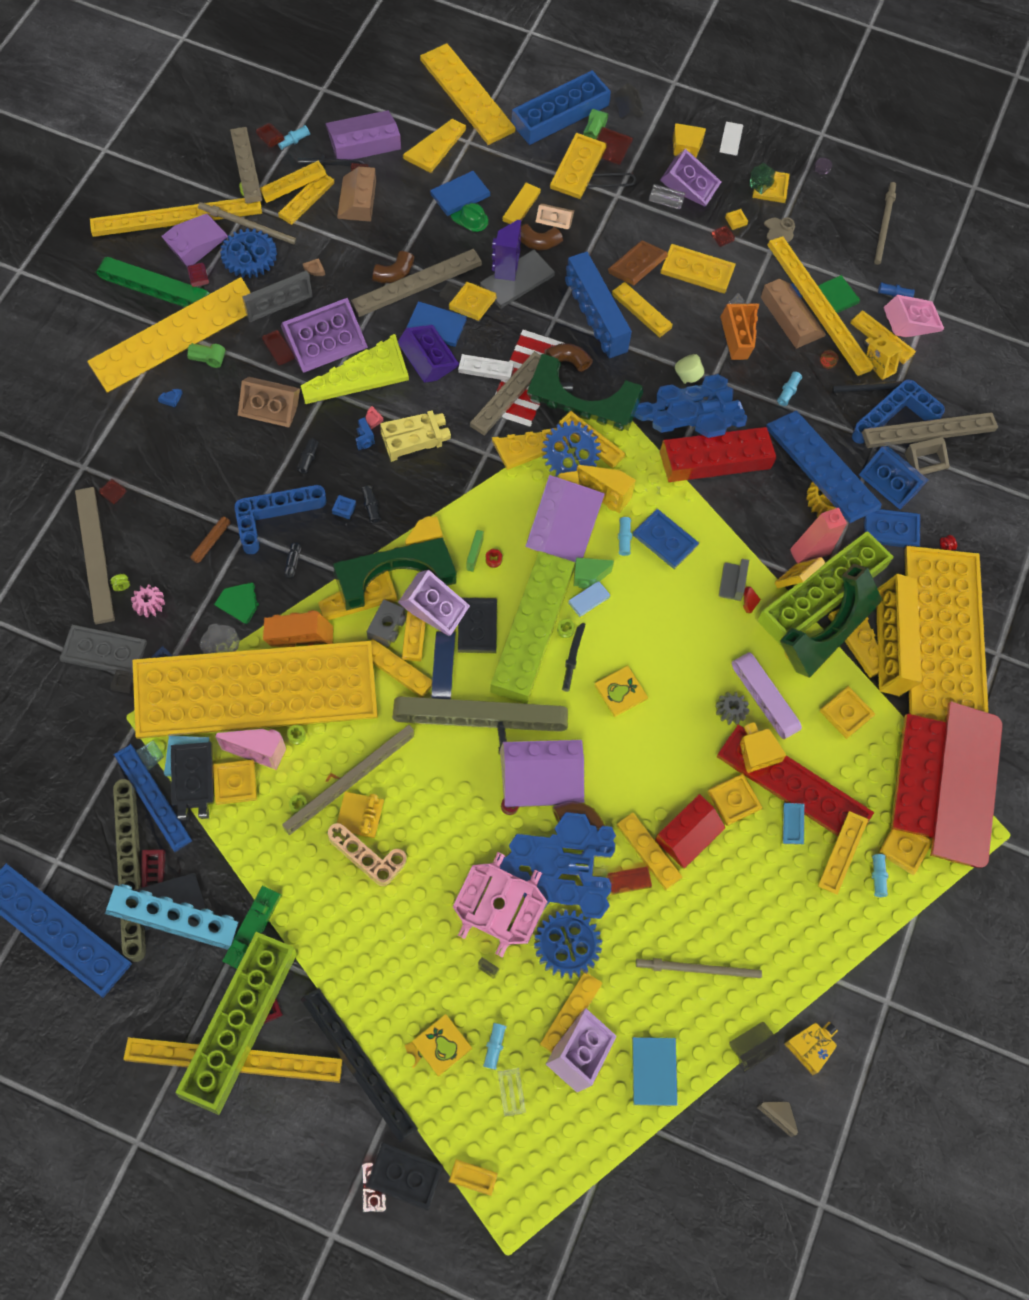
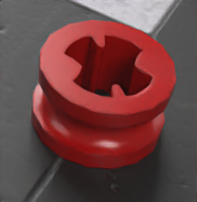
[940,535,957,551]
[485,549,502,568]

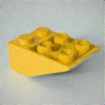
[577,465,636,514]

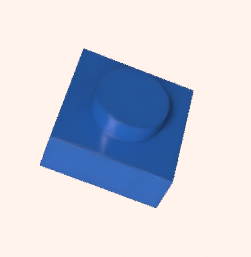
[332,495,356,519]

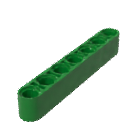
[96,257,210,307]

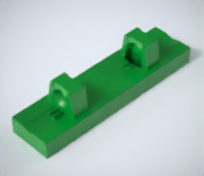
[222,885,282,969]

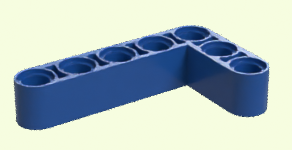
[852,380,945,444]
[235,485,327,554]

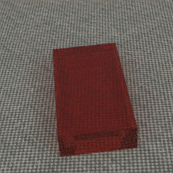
[256,123,285,148]
[262,330,294,366]
[607,866,652,895]

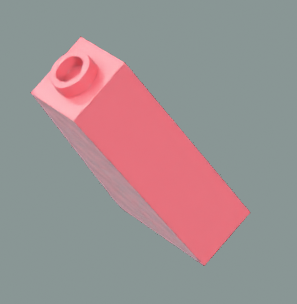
[790,508,847,563]

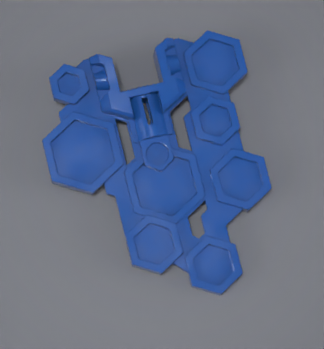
[634,374,747,438]
[498,812,616,919]

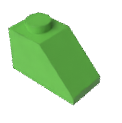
[574,558,614,589]

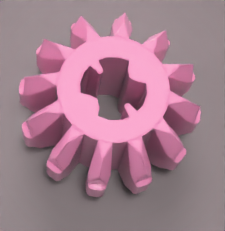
[131,584,165,618]

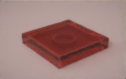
[596,127,633,165]

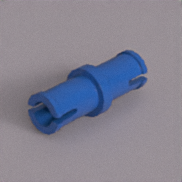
[878,282,915,298]

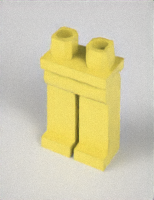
[380,411,451,462]

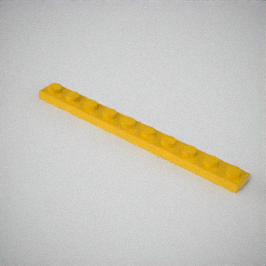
[90,198,262,237]
[767,236,874,376]
[124,1037,343,1083]

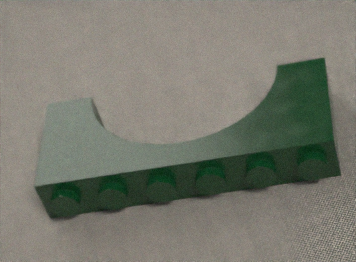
[527,354,644,431]
[333,537,457,611]
[780,564,883,678]

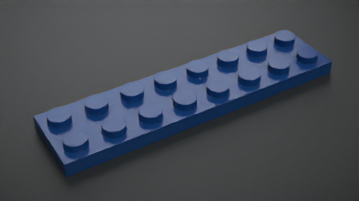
[767,410,881,523]
[0,863,132,998]

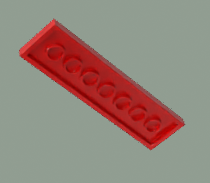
[717,724,874,836]

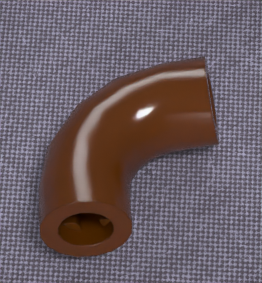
[520,224,563,250]
[373,251,415,283]
[544,343,593,372]
[552,801,605,831]

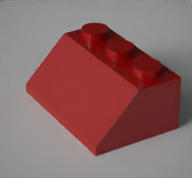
[655,794,726,869]

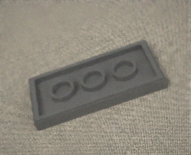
[480,250,555,309]
[242,271,313,322]
[60,625,147,676]

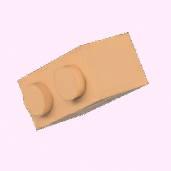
[536,204,574,229]

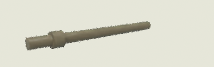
[874,182,897,265]
[198,202,296,245]
[636,958,762,978]

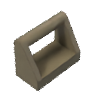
[905,437,950,475]

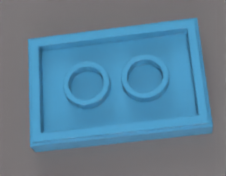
[632,1037,677,1106]

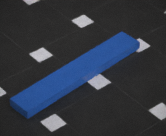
[113,744,192,852]

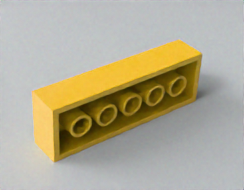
[877,574,922,696]

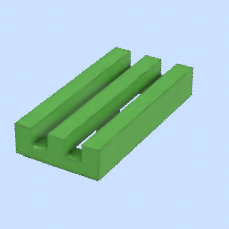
[466,530,484,572]

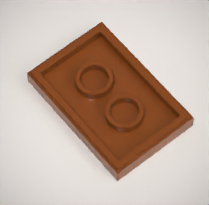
[608,240,668,286]

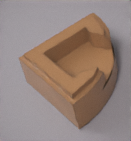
[303,258,325,276]

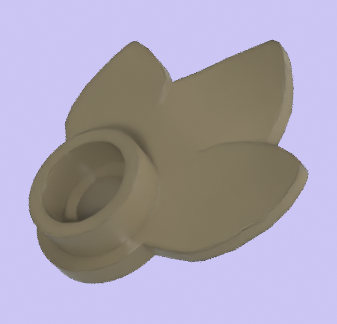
[764,217,795,243]

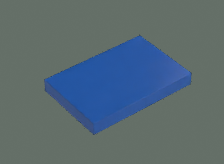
[430,171,490,216]
[407,301,467,347]
[633,509,699,569]
[864,509,920,548]

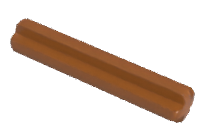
[190,517,231,563]

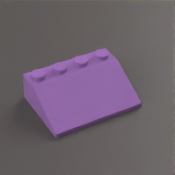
[326,110,401,160]
[281,298,368,373]
[525,475,605,562]
[500,740,584,807]

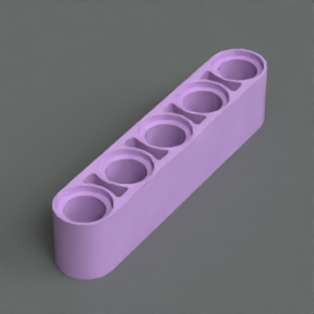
[732,652,802,739]

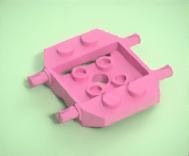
[453,852,547,957]

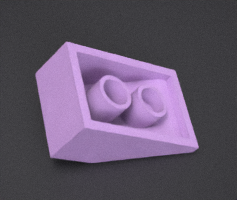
[398,570,470,636]
[546,1008,617,1092]

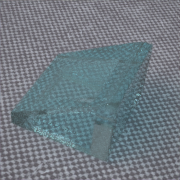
[136,740,164,770]

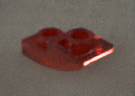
[363,1160,386,1212]

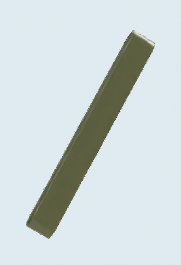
[392,697,568,732]
[113,779,146,962]

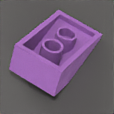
[660,149,721,206]
[162,213,228,267]

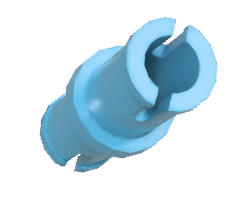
[276,125,310,150]
[777,372,802,406]
[617,517,632,556]
[872,854,889,897]
[483,1023,507,1070]

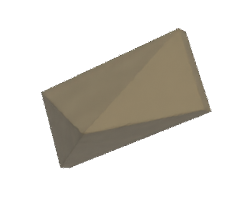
[757,1102,798,1137]

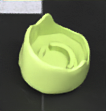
[675,354,704,384]

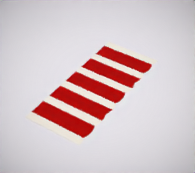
[496,330,563,427]

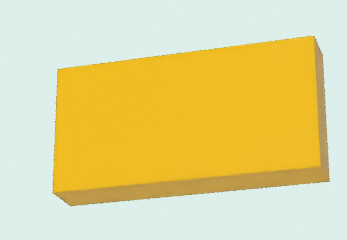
[449,1159,498,1196]

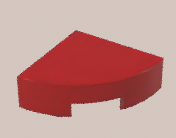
[743,587,761,613]

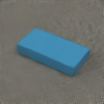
[783,803,804,844]

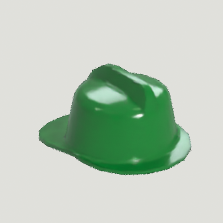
[451,203,488,232]

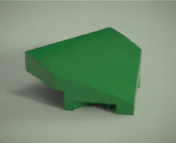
[214,583,259,624]

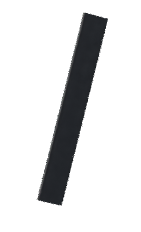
[301,988,418,1142]

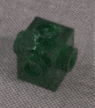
[749,163,776,194]

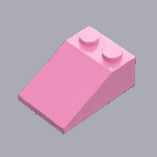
[883,295,944,337]
[216,729,286,770]

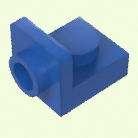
[356,417,375,450]

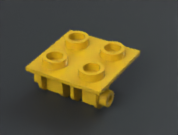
[337,792,384,838]

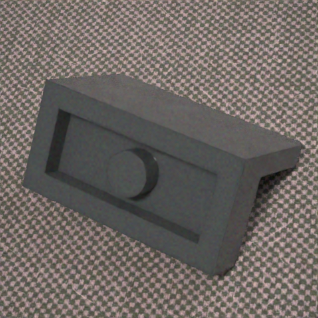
[719,559,749,601]

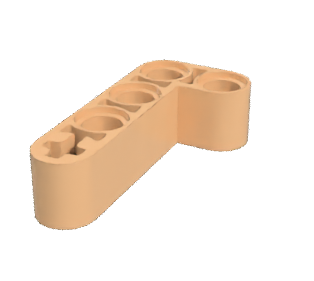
[328,823,406,886]

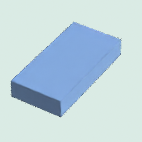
[569,581,610,617]

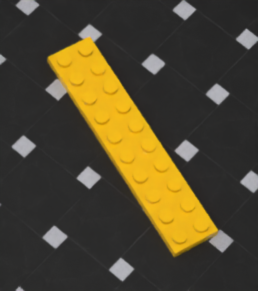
[87,277,250,393]

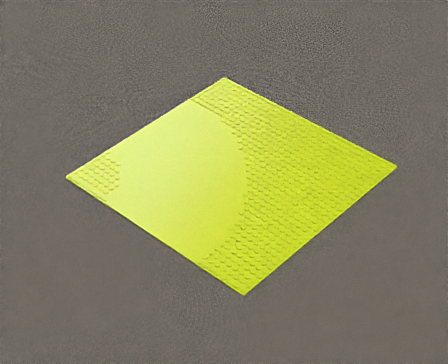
[127,418,1010,1256]

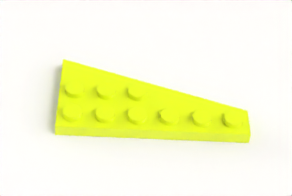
[301,334,409,404]

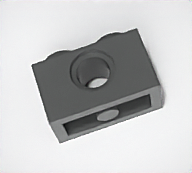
[367,599,406,648]

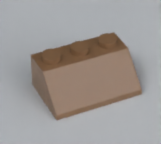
[337,167,376,221]
[238,377,300,427]

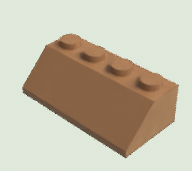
[761,279,826,349]

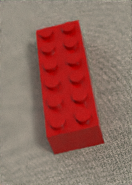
[660,427,776,483]

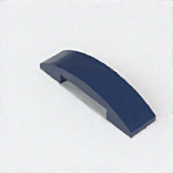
[431,631,455,699]

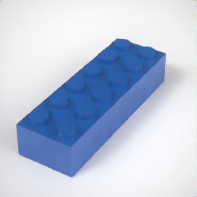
[511,70,611,145]
[565,252,632,358]

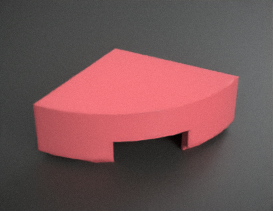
[366,406,383,429]

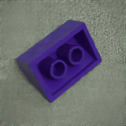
[492,220,521,281]
[398,325,459,383]

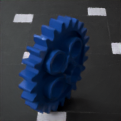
[220,228,277,278]
[541,421,601,477]
[534,910,602,979]

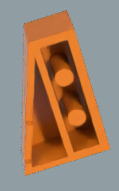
[720,304,759,360]
[263,610,334,647]

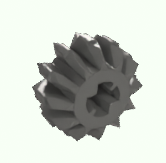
[716,692,749,725]

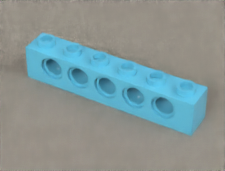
[105,884,238,950]

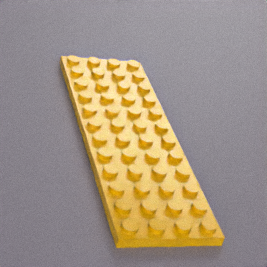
[904,546,988,722]
[133,641,377,739]

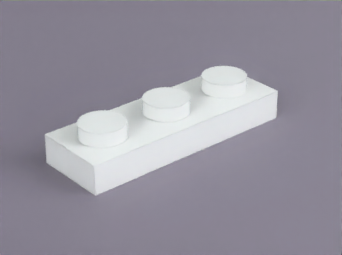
[458,354,514,381]

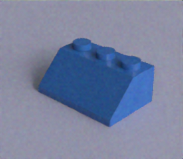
[859,446,928,509]

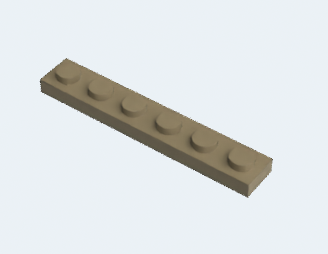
[230,127,262,203]
[470,351,541,436]

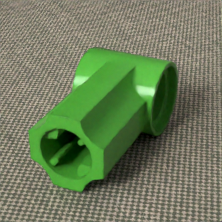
[583,109,608,140]
[187,343,226,368]

